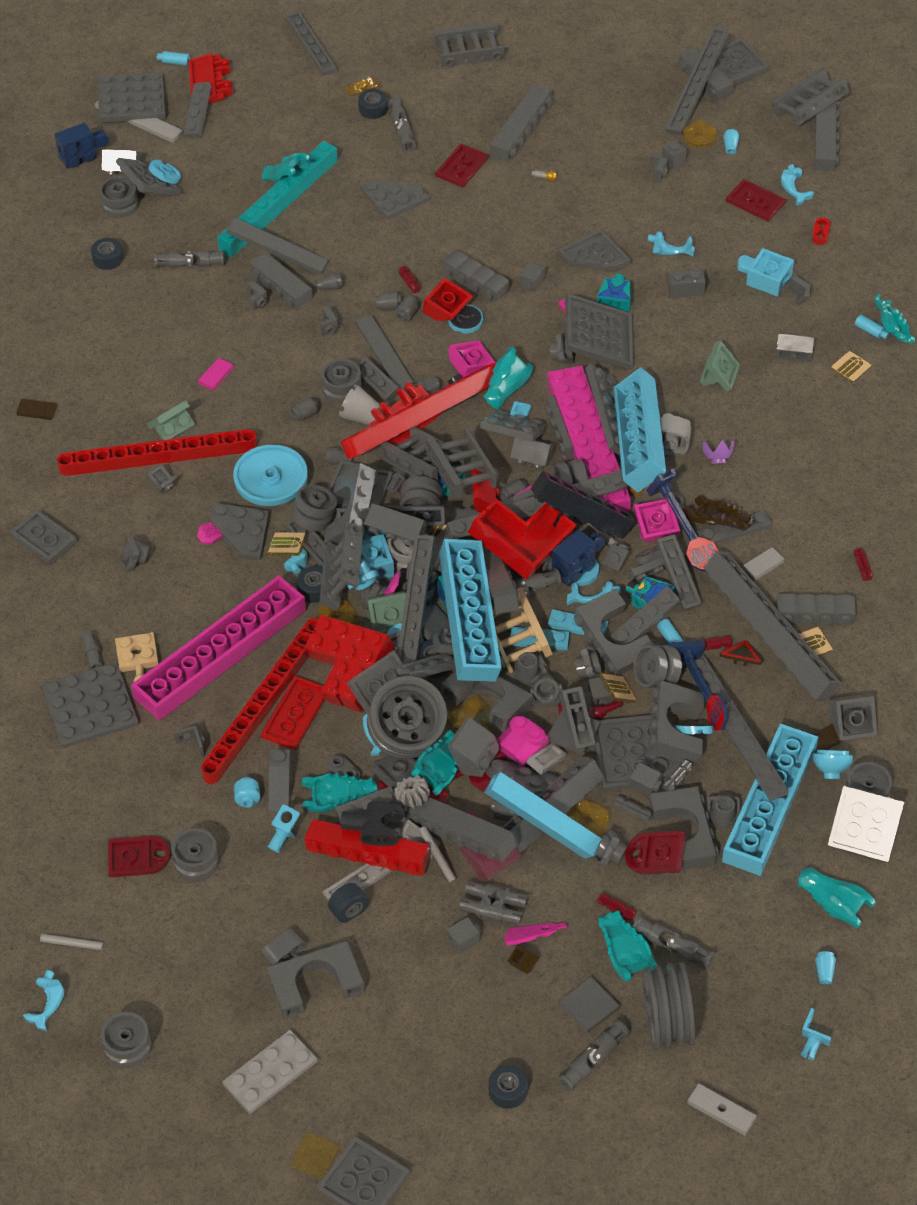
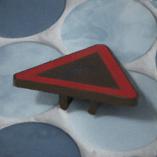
[719,640,762,667]

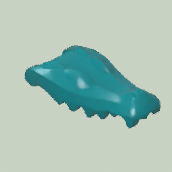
[261,153,310,183]
[874,294,915,344]
[483,346,533,410]
[411,730,458,795]
[302,773,378,813]
[798,867,876,929]
[598,911,657,982]

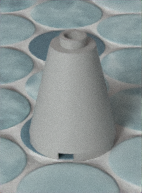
[339,385,386,425]

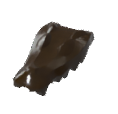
[682,495,754,531]

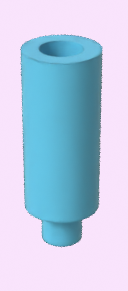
[157,51,190,66]
[855,314,890,339]
[657,619,684,643]

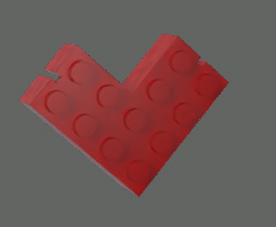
[468,499,576,580]
[304,615,395,713]

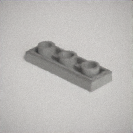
[687,1083,756,1136]

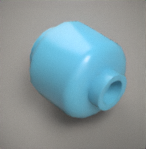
[234,777,260,808]

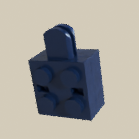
[54,122,109,169]
[552,529,605,587]

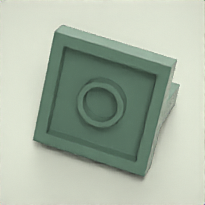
[700,340,740,391]
[146,400,195,440]
[366,591,406,634]

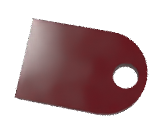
[625,831,686,875]
[108,836,170,878]

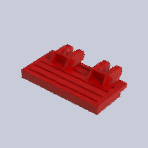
[188,53,233,104]
[368,382,443,446]

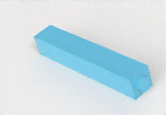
[484,772,602,859]

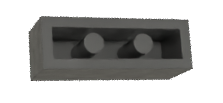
[364,503,428,547]

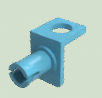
[267,804,300,853]
[801,1008,831,1061]

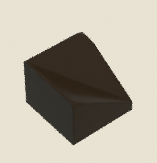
[507,944,539,974]

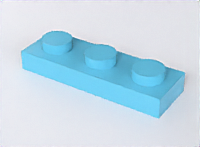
[547,609,608,637]
[510,627,569,651]

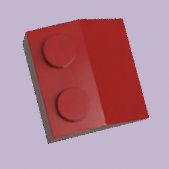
[422,278,473,321]
[472,469,499,513]

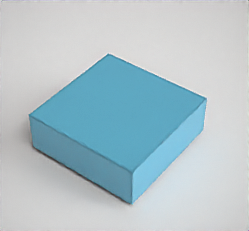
[510,401,532,419]

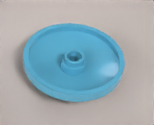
[233,445,308,506]

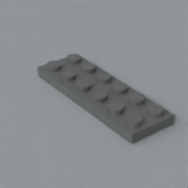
[586,364,620,455]

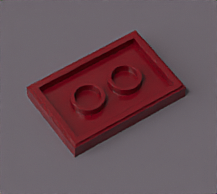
[435,143,489,188]
[725,179,787,222]

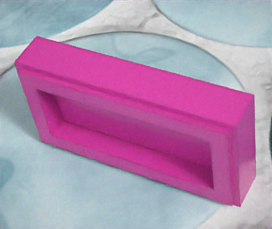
[198,358,234,391]

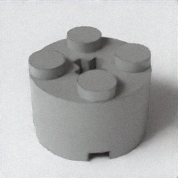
[660,413,691,456]

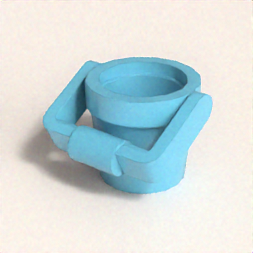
[347,559,379,590]

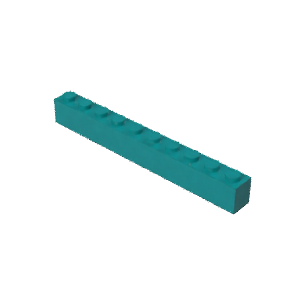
[217,141,338,258]

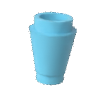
[723,129,740,154]
[815,951,836,984]

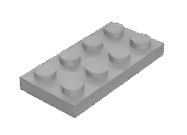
[222,1030,318,1114]

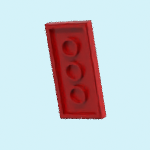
[260,676,326,751]

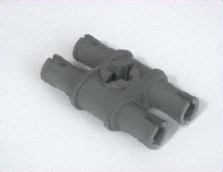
[459,880,528,925]

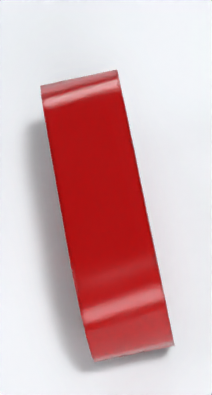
[812,218,830,245]

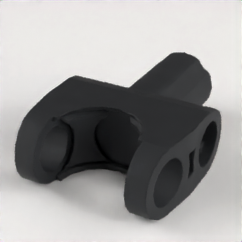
[340,801,405,846]

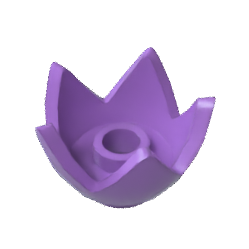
[703,440,735,464]

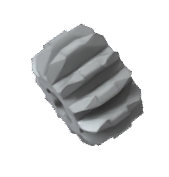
[394,775,430,809]

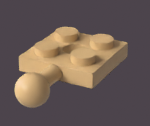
[115,632,158,683]

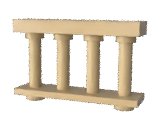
[492,587,553,673]

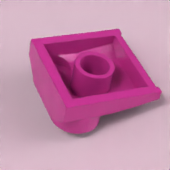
[448,340,497,377]
[634,499,680,542]
[496,716,549,767]

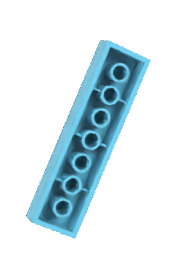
[614,367,666,492]
[439,539,501,682]
[722,724,818,876]

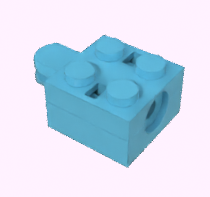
[737,248,794,297]
[361,529,394,580]

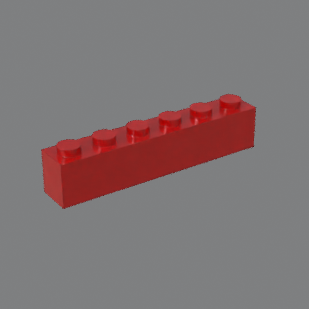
[304,819,430,876]

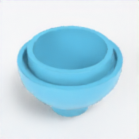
[812,750,853,779]

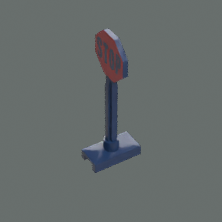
[646,469,719,572]
[667,640,728,731]

